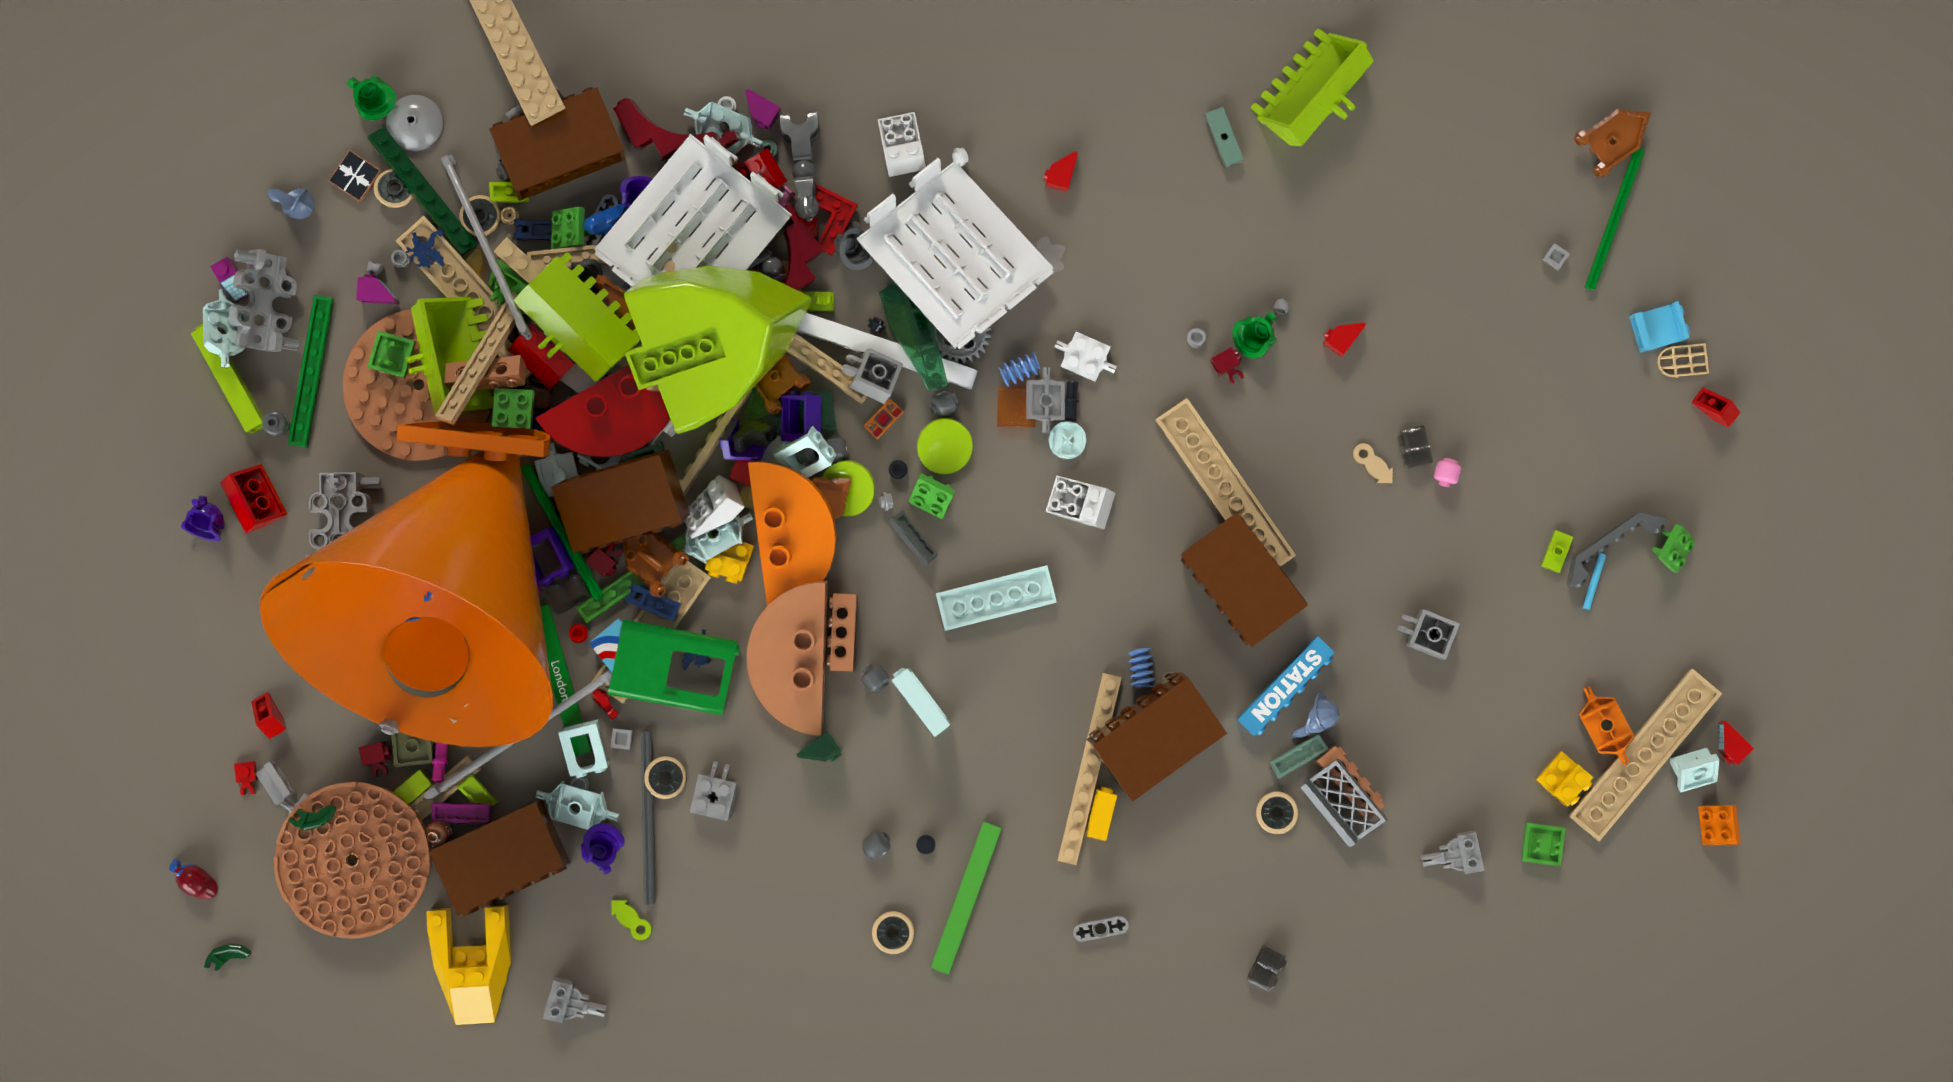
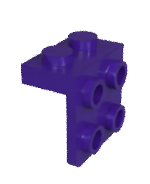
[719,418,771,461]

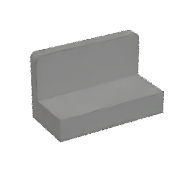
[256,761,296,805]

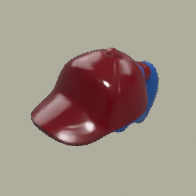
[169,859,218,900]

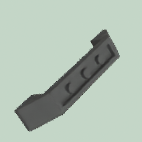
[1567,513,1668,588]

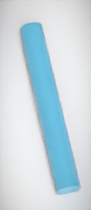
[1582,553,1606,610]

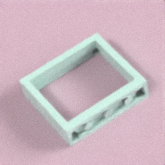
[892,668,952,737]

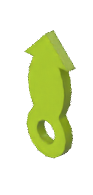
[611,900,652,940]

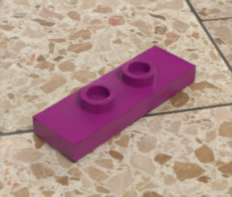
[432,802,491,824]

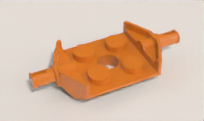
[1579,686,1634,766]

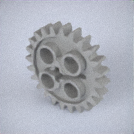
[929,303,991,364]

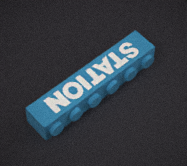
[1236,636,1335,736]

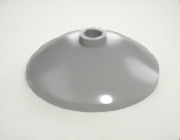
[386,95,444,152]

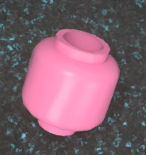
[1434,458,1461,487]

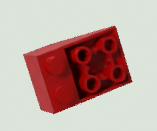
[715,148,787,203]

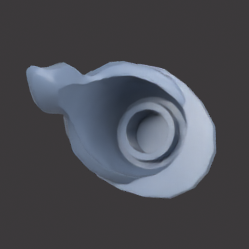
[267,188,315,219]
[1292,693,1340,739]

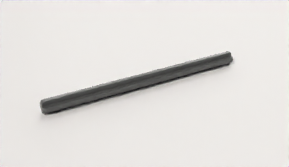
[641,732,655,905]

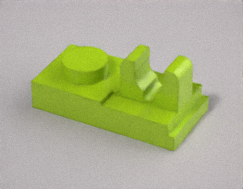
[489,182,529,203]
[800,291,834,312]

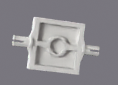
[1054,332,1117,382]

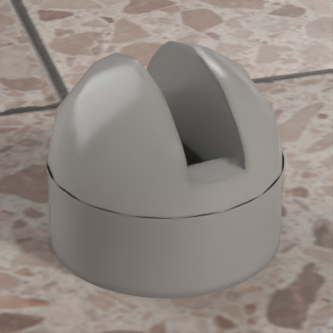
[367,261,384,276]
[1273,299,1289,314]

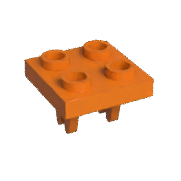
[1698,805,1741,845]

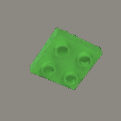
[551,207,591,249]
[488,259,529,306]
[367,331,416,379]
[492,388,535,429]
[909,473,956,519]
[1652,524,1695,573]
[1521,822,1566,866]

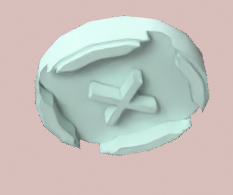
[1048,421,1087,459]

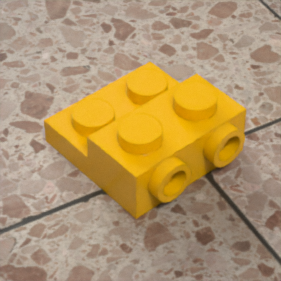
[705,534,754,584]
[1535,751,1593,806]

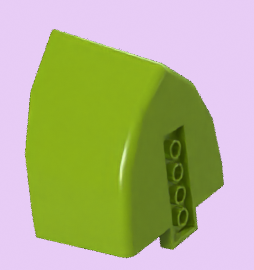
[624,265,811,434]

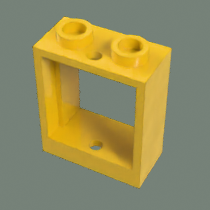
[1086,786,1117,841]

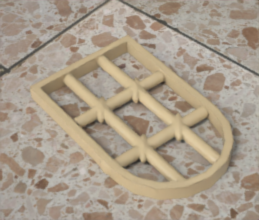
[1657,343,1709,378]

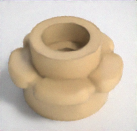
[501,206,519,225]

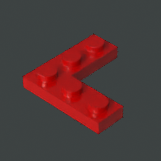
[815,183,858,256]

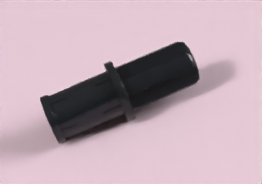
[1065,381,1079,420]

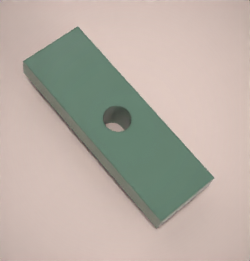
[1205,107,1244,168]

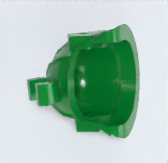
[346,76,396,120]
[1232,311,1277,358]

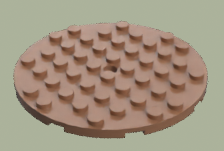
[343,310,495,461]
[274,782,431,939]

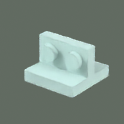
[1670,748,1719,793]

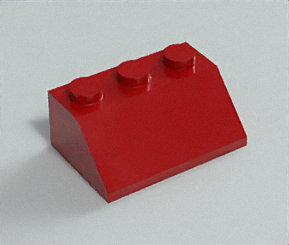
[508,322,576,390]
[220,464,287,533]

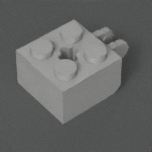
[842,349,903,404]
[1397,609,1460,660]
[690,761,738,821]

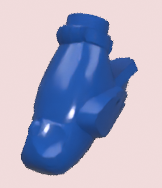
[584,204,628,236]

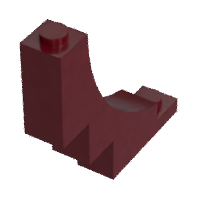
[613,98,742,159]
[783,203,823,291]

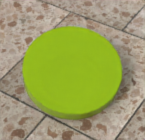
[917,418,973,474]
[822,460,876,516]

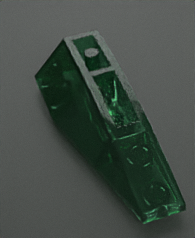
[879,282,948,391]

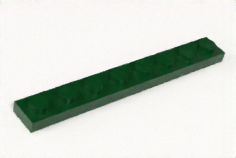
[368,127,477,256]

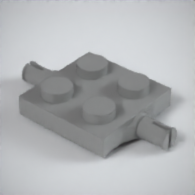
[1026,367,1065,433]

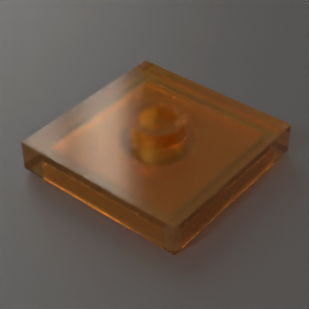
[997,388,1036,428]

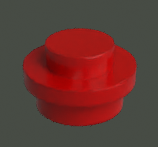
[569,624,588,643]

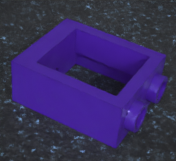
[781,391,821,442]
[531,527,575,587]

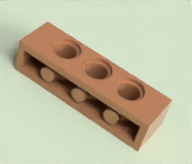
[444,355,526,392]
[827,593,857,672]
[1315,746,1385,820]

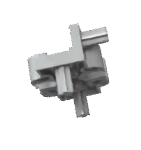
[229,249,299,352]
[305,472,382,558]

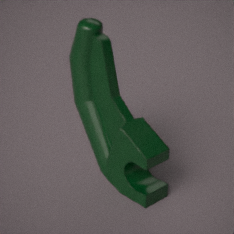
[289,805,337,830]
[204,944,251,971]

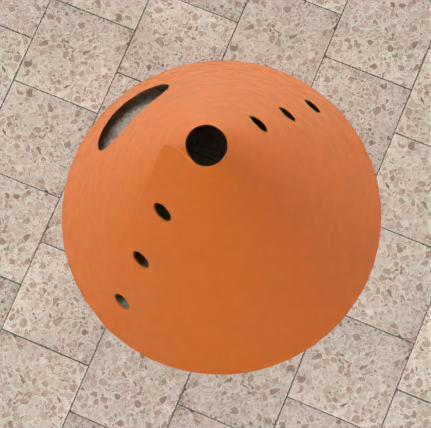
[259,450,553,747]

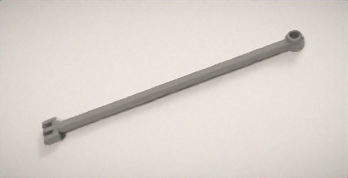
[440,154,532,340]
[424,670,612,799]

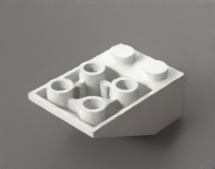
[878,112,926,177]
[685,475,744,539]
[1045,476,1116,529]

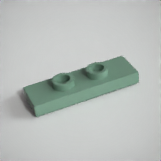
[1269,733,1329,779]

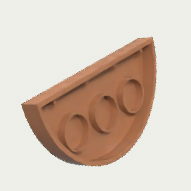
[747,581,828,736]

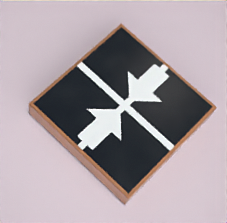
[328,150,382,203]

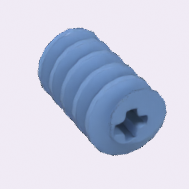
[998,351,1041,387]
[1128,648,1155,688]

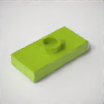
[1541,530,1573,573]
[457,773,498,808]

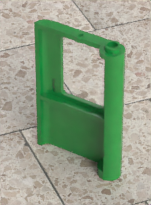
[607,619,740,715]

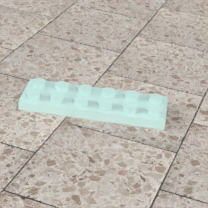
[936,565,1057,631]

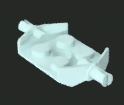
[683,102,763,154]
[203,289,245,367]
[682,512,753,564]
[535,781,619,830]

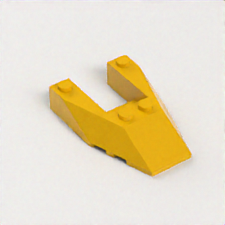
[426,904,512,1025]

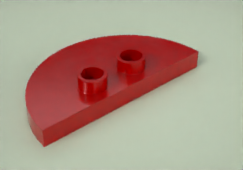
[536,365,670,457]

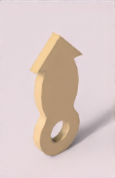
[1353,443,1393,483]

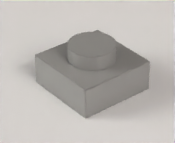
[1542,243,1570,270]
[610,728,633,750]

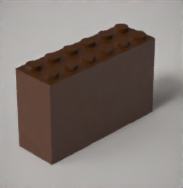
[489,87,626,201]
[551,449,690,554]
[1181,511,1308,647]
[1087,672,1227,802]
[428,800,571,917]

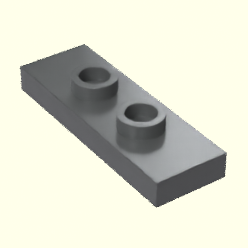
[888,511,938,566]

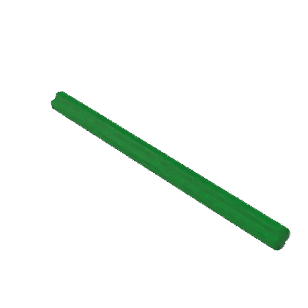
[1585,148,1645,291]
[521,463,603,600]

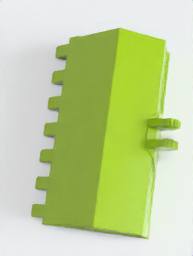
[1250,29,1374,146]
[513,252,640,382]
[406,297,494,418]

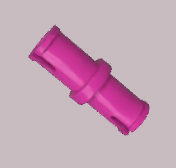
[432,743,448,783]

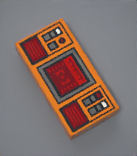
[864,399,904,440]

